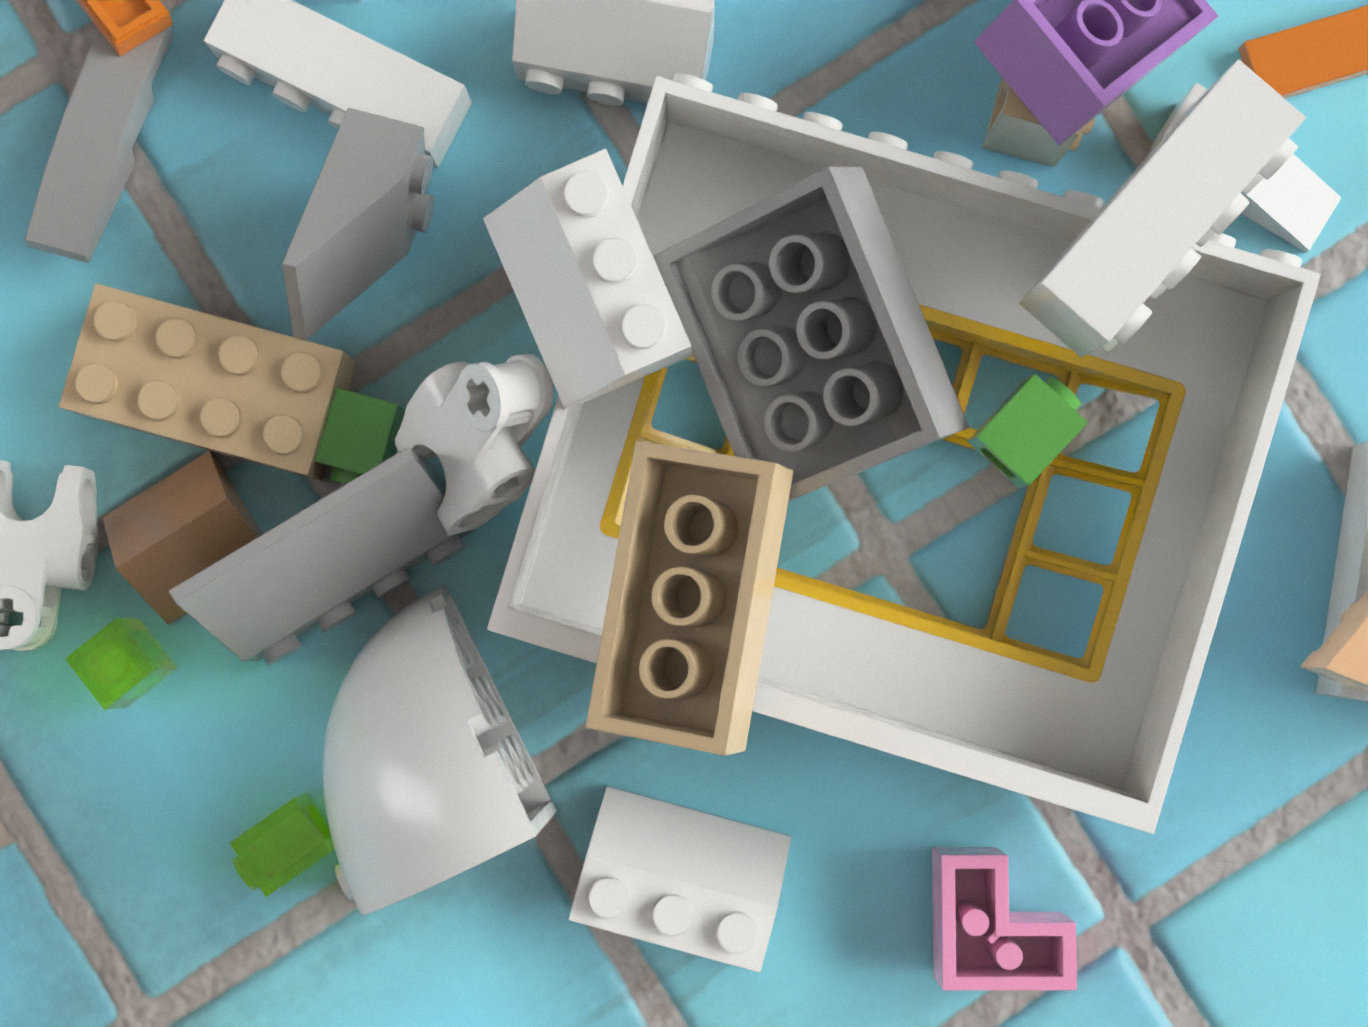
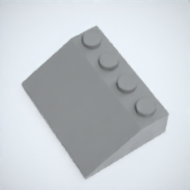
[654,166,969,502]
[169,447,474,665]

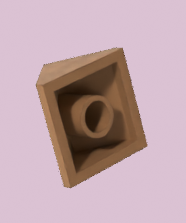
[102,451,263,624]

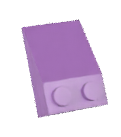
[974,0,1219,146]

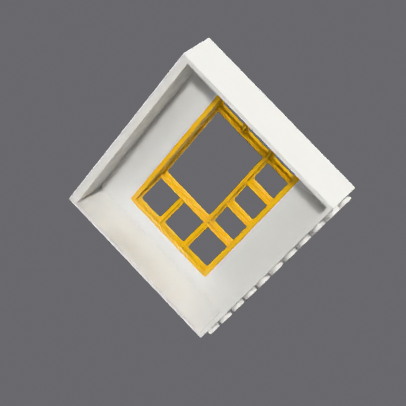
[487,73,1321,834]

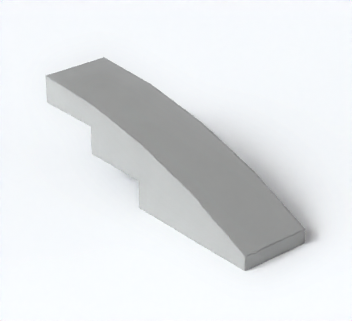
[25,26,174,263]

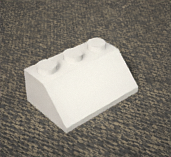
[512,0,715,106]
[483,149,693,410]
[569,786,791,973]

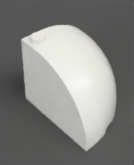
[322,584,557,915]

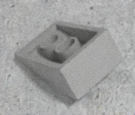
[282,107,434,340]

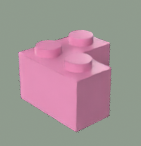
[932,847,1077,990]

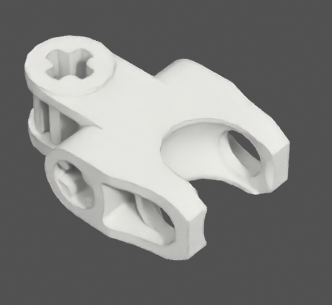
[395,353,554,536]
[0,460,101,652]

